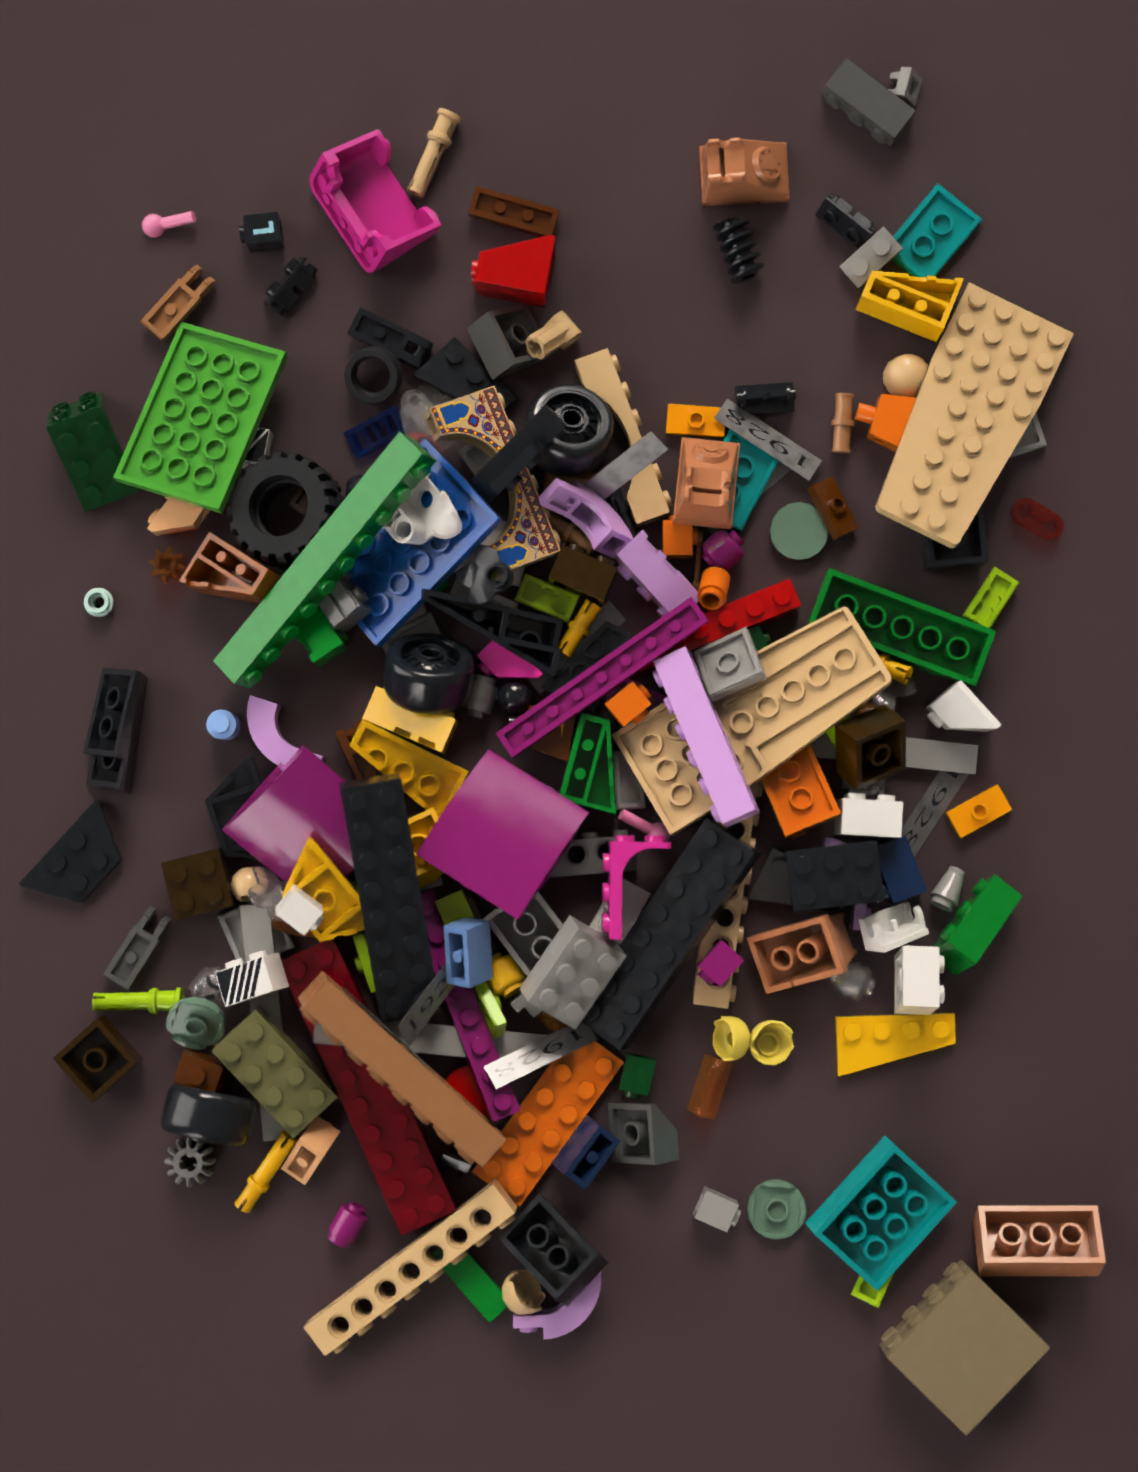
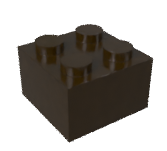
[548,543,617,607]
[835,705,906,790]
[161,848,238,921]
[53,1015,143,1103]

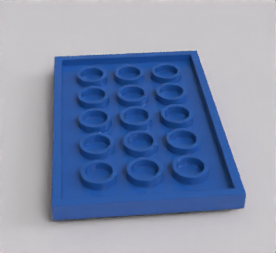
[350,438,503,648]

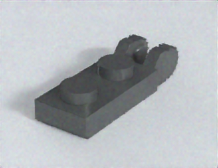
[103,906,172,991]

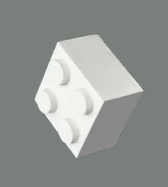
[834,793,903,838]
[894,945,945,1015]

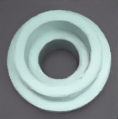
[84,588,114,617]

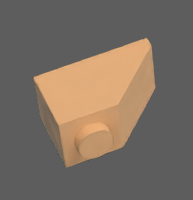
[281,1116,341,1185]

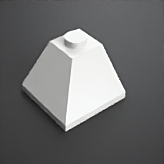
[926,680,1001,732]

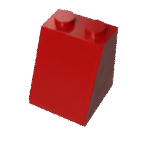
[470,235,556,308]

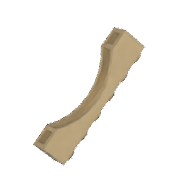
[575,348,673,528]

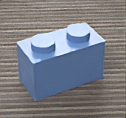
[443,917,493,988]

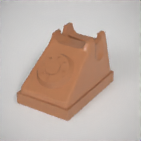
[699,137,790,206]
[673,437,740,530]
[747,912,857,994]

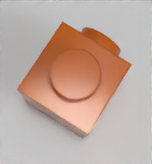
[662,515,698,559]
[604,681,651,728]

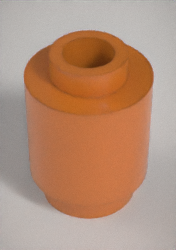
[697,567,731,610]

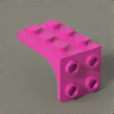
[601,835,671,940]

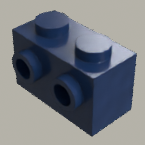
[878,835,927,904]
[552,1115,621,1190]

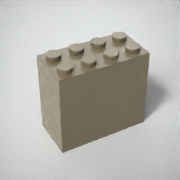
[879,1259,1051,1436]

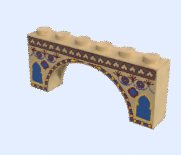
[424,386,561,578]

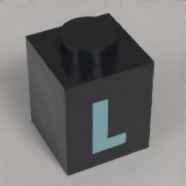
[239,212,285,252]

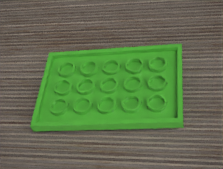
[113,322,288,514]

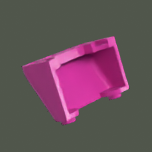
[309,129,442,273]

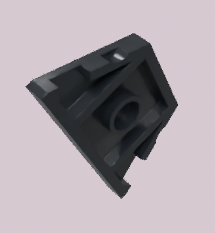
[205,755,262,860]
[19,800,123,903]

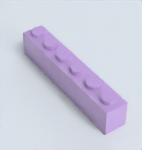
[652,646,760,827]

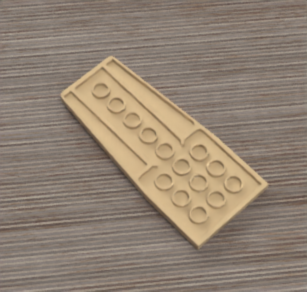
[875,282,1074,548]
[612,607,892,836]

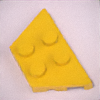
[282,836,365,942]

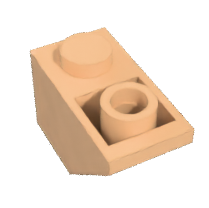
[147,497,211,536]

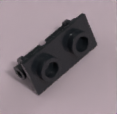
[815,193,877,249]
[263,257,318,315]
[735,382,796,414]

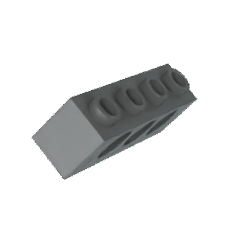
[550,830,637,877]

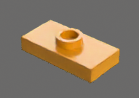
[666,404,725,438]
[945,784,1012,838]

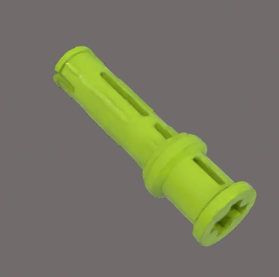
[92,987,185,1014]

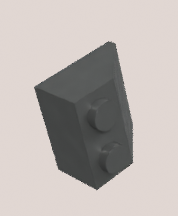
[467,303,552,380]

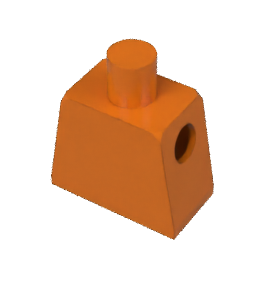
[854,394,916,453]

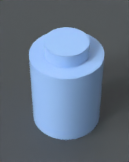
[206,709,241,741]

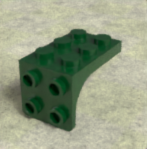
[46,391,140,512]

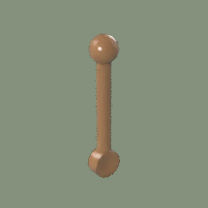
[691,531,703,591]

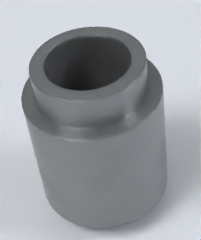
[463,674,498,719]

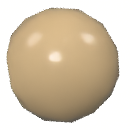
[230,867,268,902]

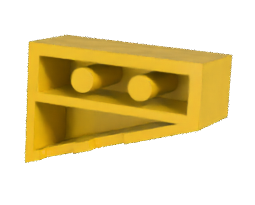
[855,271,964,342]
[362,686,459,754]

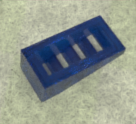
[344,406,412,459]

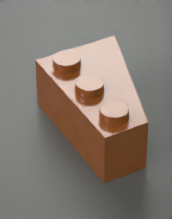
[179,532,281,604]

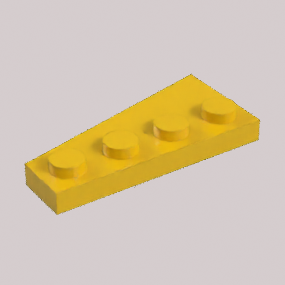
[349,719,469,817]
[835,1013,956,1077]

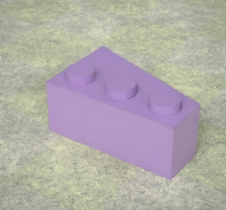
[616,530,699,617]

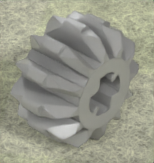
[164,1137,216,1187]

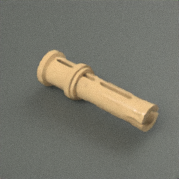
[407,108,462,198]

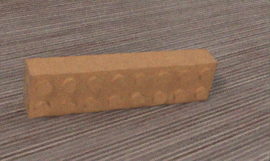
[298,970,507,1167]

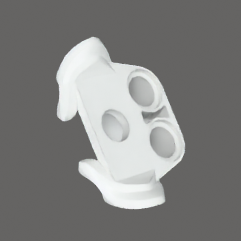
[384,473,462,545]

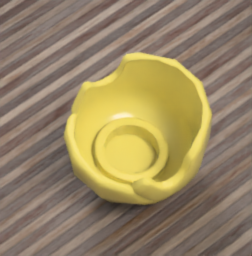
[712,1016,751,1061]
[750,1020,794,1066]

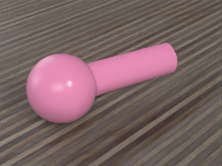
[142,211,196,238]
[618,809,670,842]

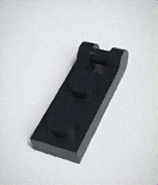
[347,307,434,370]

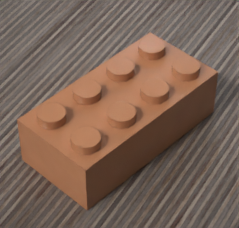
[973,1205,1106,1277]

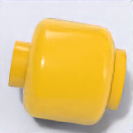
[486,952,526,999]

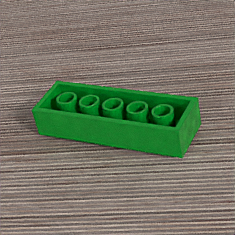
[805,568,996,689]

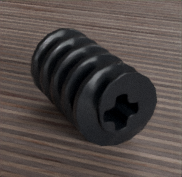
[713,217,765,284]

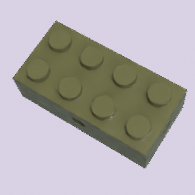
[211,1005,338,1138]

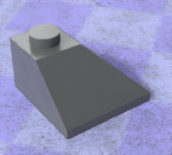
[608,1102,679,1165]

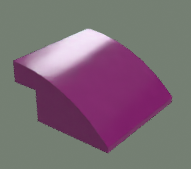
[222,745,354,884]
[416,749,590,920]

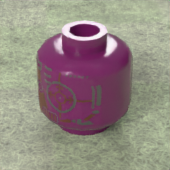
[701,529,745,571]

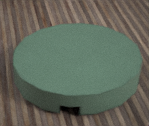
[769,502,828,561]
[166,997,227,1050]
[747,1179,807,1240]

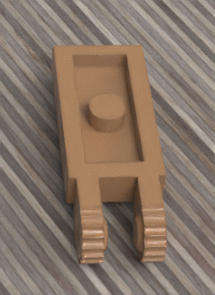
[140,264,216,343]

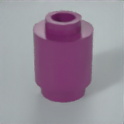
[327,1201,368,1249]

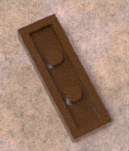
[468,185,560,237]

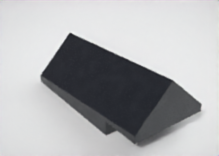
[83,668,148,794]

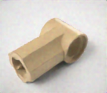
[525,310,582,360]

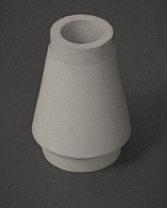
[930,866,966,912]

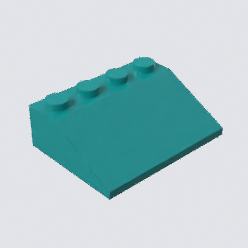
[805,1135,957,1291]

